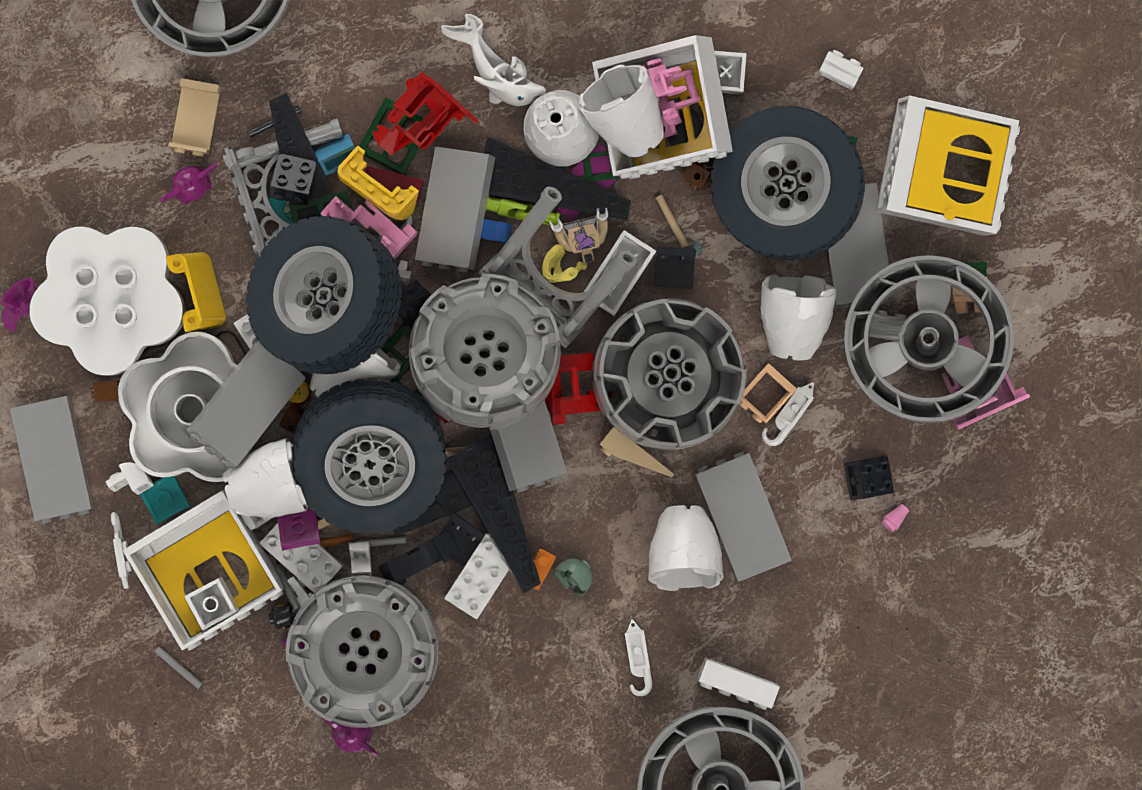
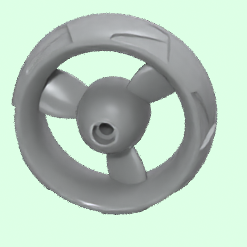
[131,0,290,58]
[844,256,1014,423]
[637,707,805,790]

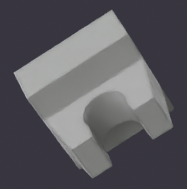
[398,260,411,284]

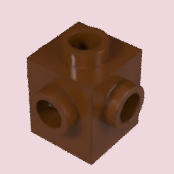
[682,162,712,191]
[279,402,306,434]

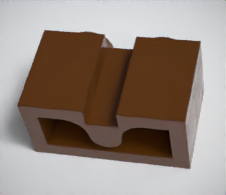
[91,380,120,403]

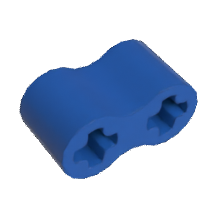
[480,219,512,244]

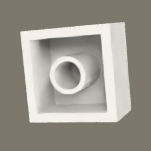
[184,577,240,630]

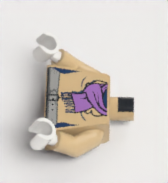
[549,208,608,263]

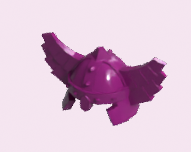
[159,163,217,205]
[1,277,40,333]
[321,717,378,757]

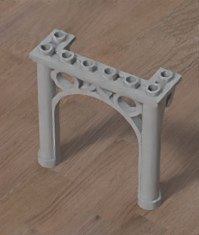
[223,118,368,257]
[478,187,636,348]

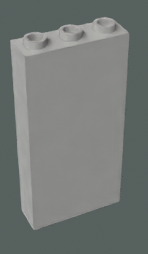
[415,146,495,273]
[826,183,893,309]
[187,341,306,468]
[10,396,94,524]
[490,400,567,493]
[695,451,792,582]

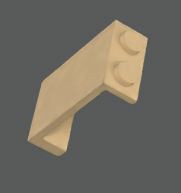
[169,78,221,157]

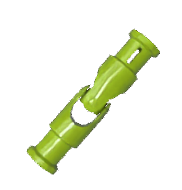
[486,195,560,226]

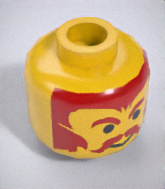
[289,381,312,405]

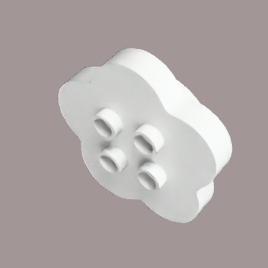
[30,227,186,376]
[118,332,252,482]

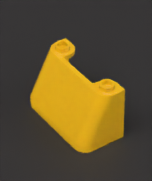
[337,146,419,221]
[165,252,226,333]

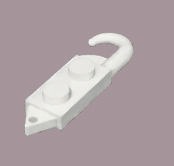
[762,382,814,446]
[111,512,132,589]
[625,619,652,696]

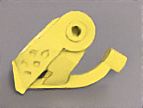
[542,244,587,283]

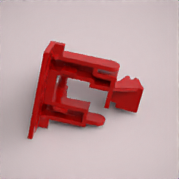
[372,72,479,156]
[545,353,612,425]

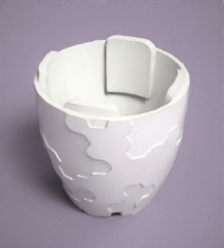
[578,65,664,157]
[523,90,599,167]
[760,274,837,360]
[310,349,401,398]
[223,438,308,517]
[648,505,724,591]

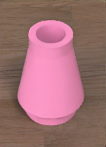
[881,504,909,532]

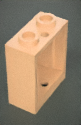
[739,363,797,423]

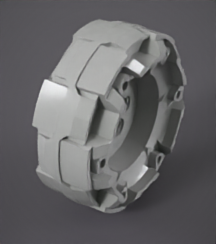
[409,274,561,430]
[592,299,746,450]
[286,575,439,728]

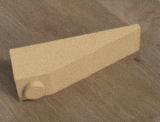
[600,427,674,477]

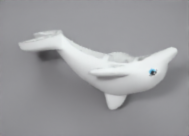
[441,14,546,106]

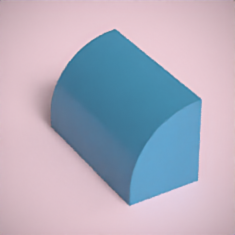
[314,134,355,176]

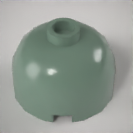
[555,558,593,596]

